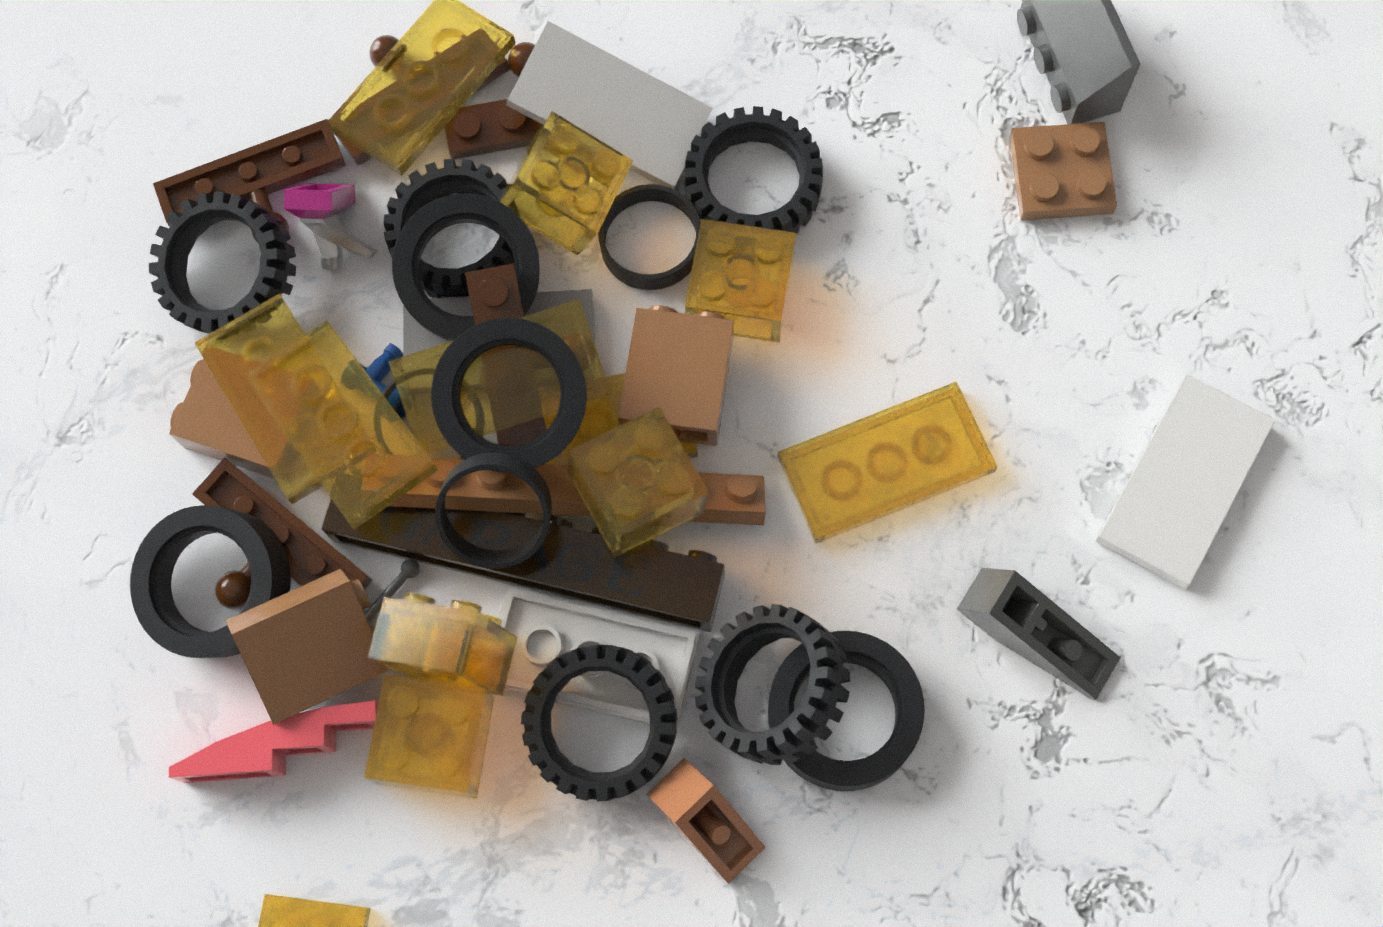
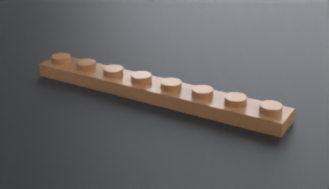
[362,455,766,525]

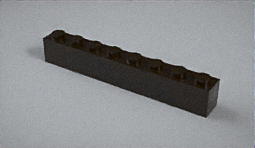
[321,471,725,632]

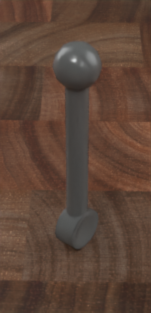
[364,559,420,623]

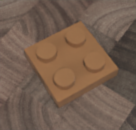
[1009,122,1117,220]

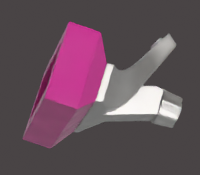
[284,183,377,270]

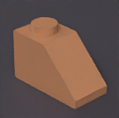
[646,758,766,884]

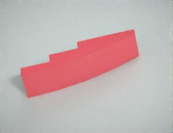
[168,700,386,783]

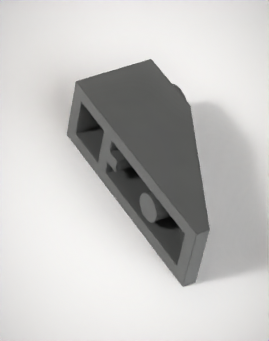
[957,568,1121,700]

